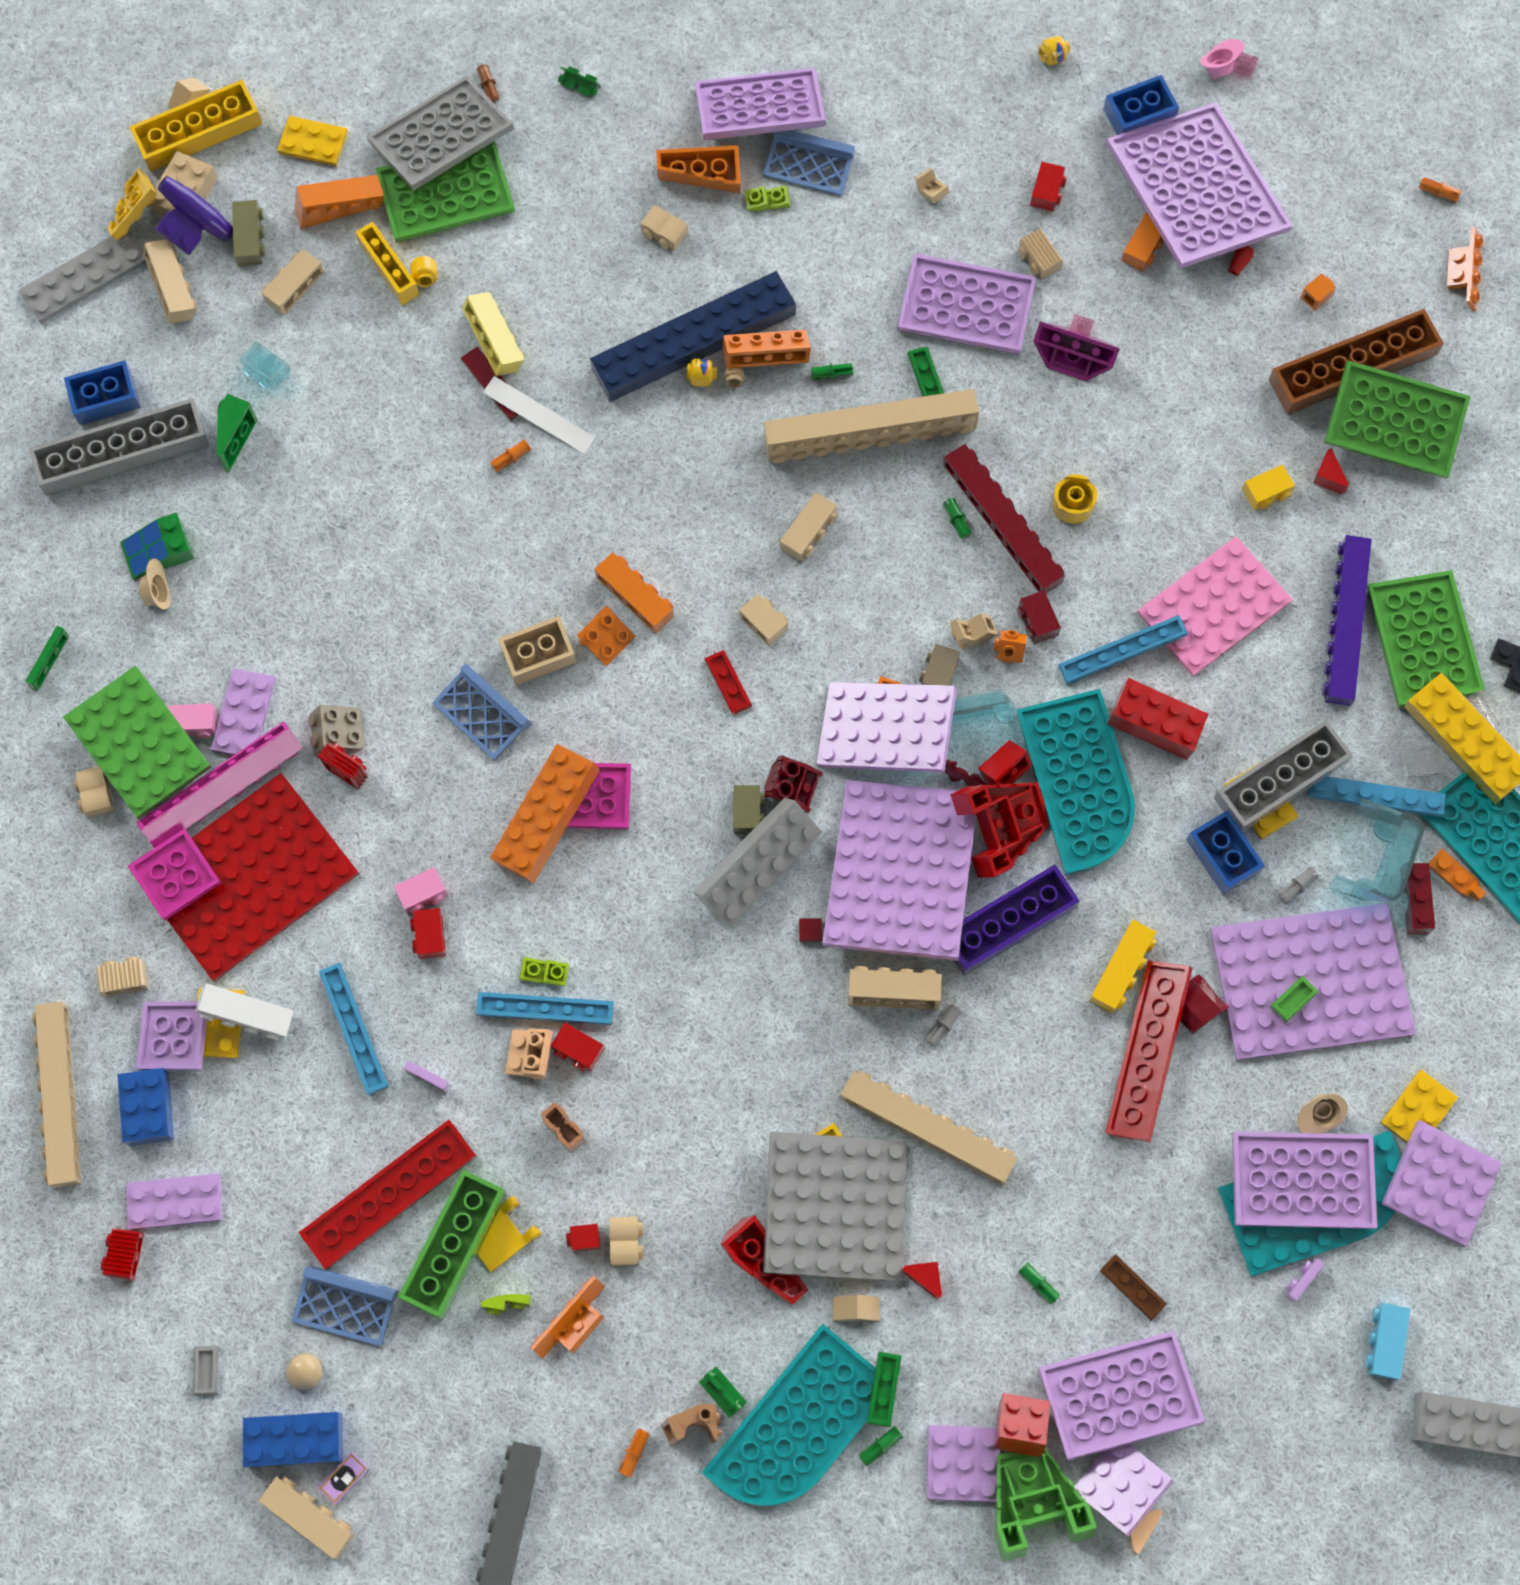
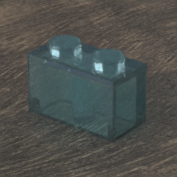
[239,341,291,390]

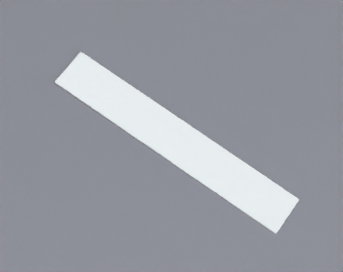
[483,376,596,454]

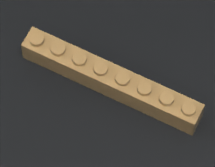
[32,1001,81,1188]
[840,1071,1017,1186]

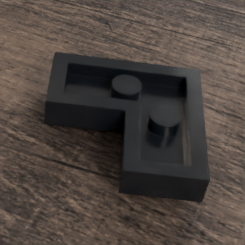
[1490,638,1520,693]

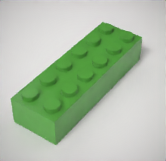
[398,1170,507,1320]

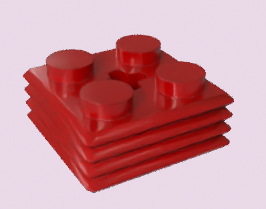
[318,743,368,789]

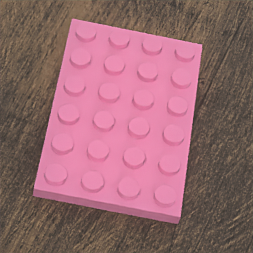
[1137,536,1293,677]

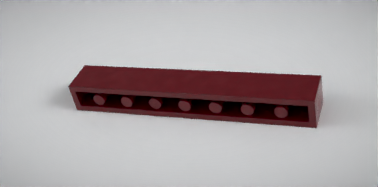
[943,444,1065,593]

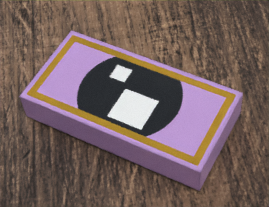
[404,1061,450,1093]
[318,1452,369,1505]

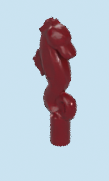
[945,759,988,786]

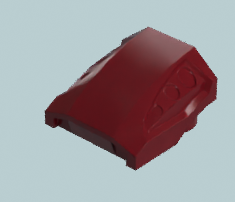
[764,755,823,813]
[1180,974,1229,1035]

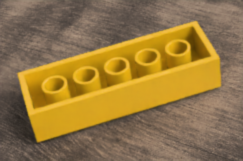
[129,79,263,172]
[1404,673,1520,805]

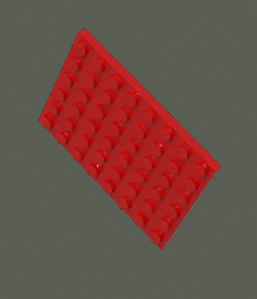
[167,773,359,982]

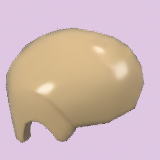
[286,1353,323,1391]

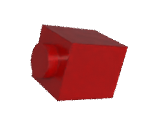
[566,1223,601,1252]

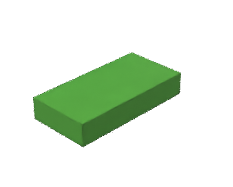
[1270,975,1319,1023]

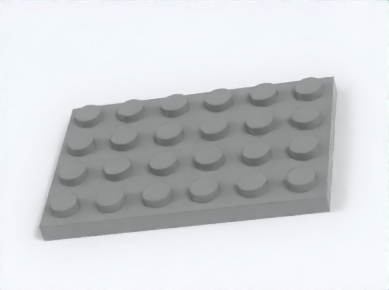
[366,75,514,191]

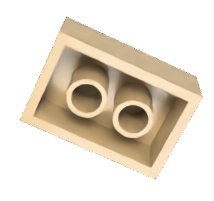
[149,151,218,217]
[498,616,577,686]

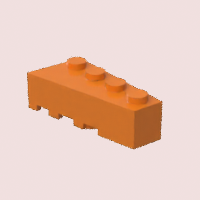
[656,145,741,193]
[294,175,384,229]

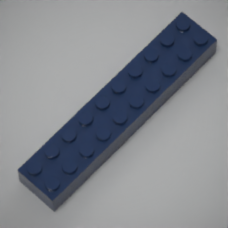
[590,271,796,402]

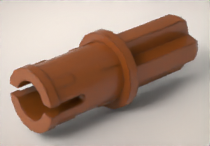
[477,64,500,103]

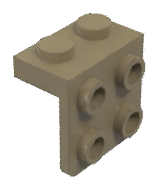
[308,705,364,755]

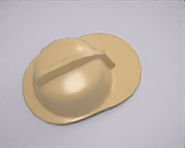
[138,559,170,610]
[1297,1093,1348,1133]

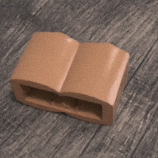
[541,1103,585,1152]

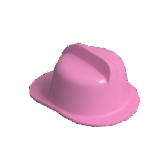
[1201,39,1245,80]

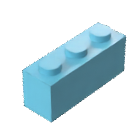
[1365,1303,1410,1381]

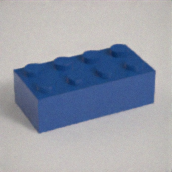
[243,1412,343,1468]

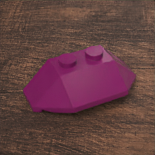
[1033,321,1120,381]

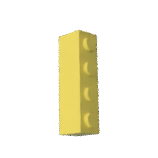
[462,292,524,376]

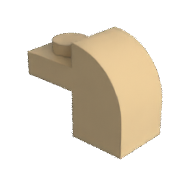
[950,613,999,649]

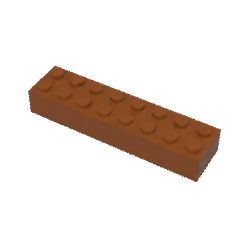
[1268,308,1444,415]

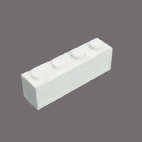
[195,984,294,1041]

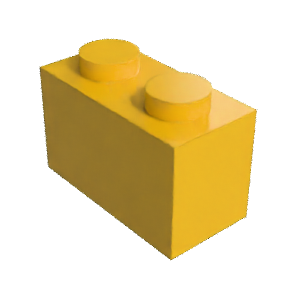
[1242,464,1295,510]

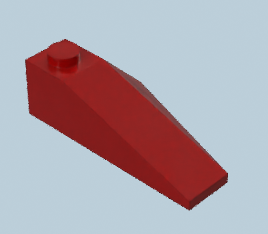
[721,1215,808,1305]

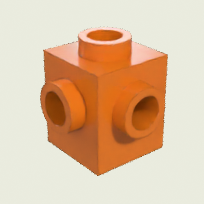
[993,630,1027,663]

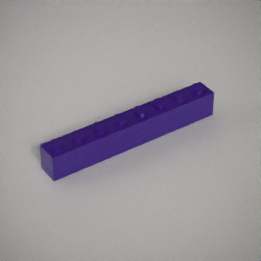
[1322,535,1372,706]

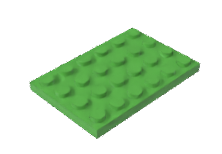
[375,141,515,243]
[1324,360,1471,479]
[1367,570,1485,708]
[63,665,211,820]

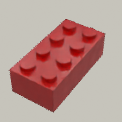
[1107,677,1209,760]

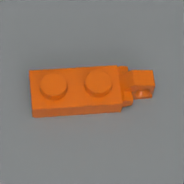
[1429,849,1486,902]

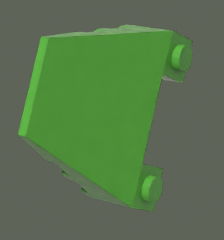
[995,1447,1097,1562]

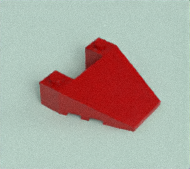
[950,782,1050,878]

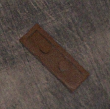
[1100,1254,1167,1321]

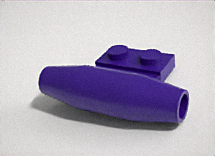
[155,176,233,255]

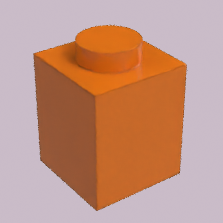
[1300,273,1336,311]

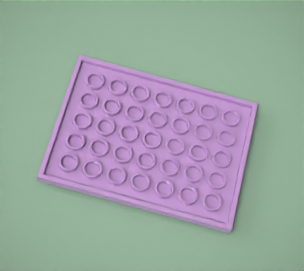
[1106,102,1293,268]
[823,780,976,961]
[1210,903,1416,1060]

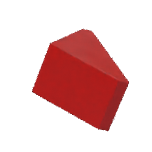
[1313,448,1349,494]
[901,1261,942,1300]

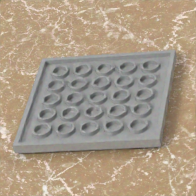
[763,1131,907,1282]

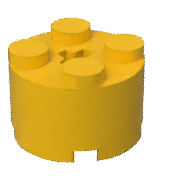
[1052,474,1098,524]

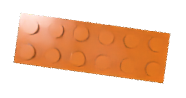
[490,744,600,884]

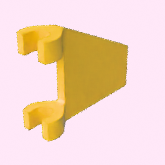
[477,1196,542,1272]

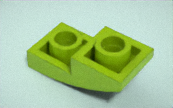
[745,185,791,211]
[519,957,569,986]
[481,1294,532,1315]

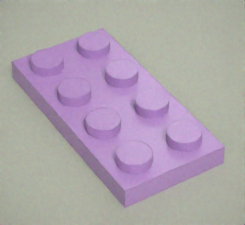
[211,668,276,756]
[127,1173,222,1230]

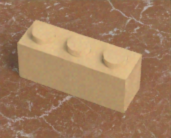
[261,249,324,316]
[780,492,838,562]

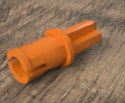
[1419,177,1462,203]
[490,439,531,472]
[618,1428,649,1478]

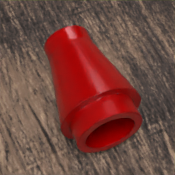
[1228,246,1255,276]

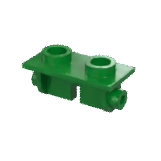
[558,66,602,97]
[699,1366,747,1418]

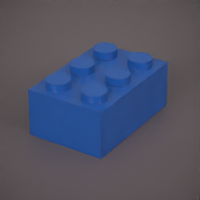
[1103,75,1179,135]
[64,360,141,425]
[1186,810,1265,895]
[117,1068,174,1146]

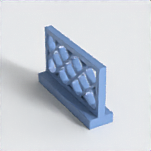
[763,130,855,196]
[433,663,532,760]
[292,1266,399,1346]

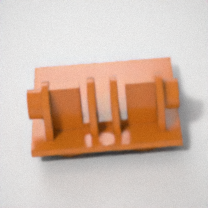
[576,605,636,667]

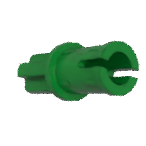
[811,363,854,381]
[943,498,971,539]
[1018,1262,1060,1304]
[859,1426,903,1466]

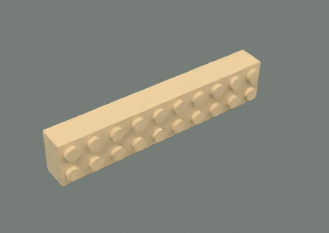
[764,389,979,463]

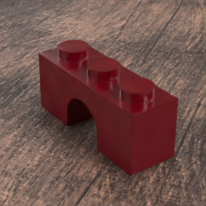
[1401,863,1435,935]

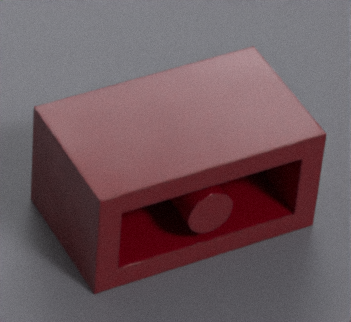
[1017,590,1061,644]

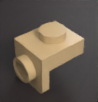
[915,168,950,204]

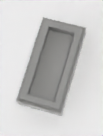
[193,1345,219,1395]

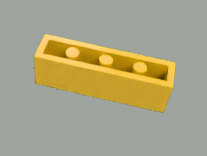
[355,222,420,306]
[1089,919,1157,1013]

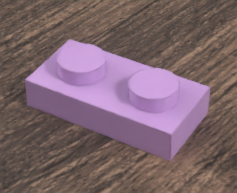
[1285,1258,1325,1303]

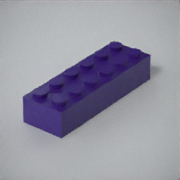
[954,864,1080,976]

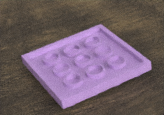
[1382,1120,1502,1247]

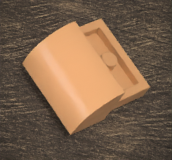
[505,1028,553,1079]

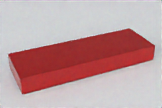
[704,650,752,716]

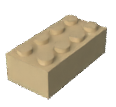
[848,966,942,1010]

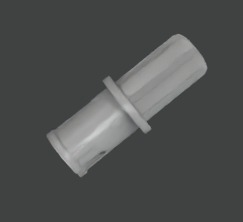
[1278,867,1319,903]
[926,1004,962,1047]

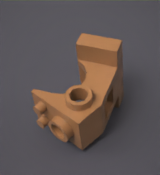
[661,1404,722,1447]

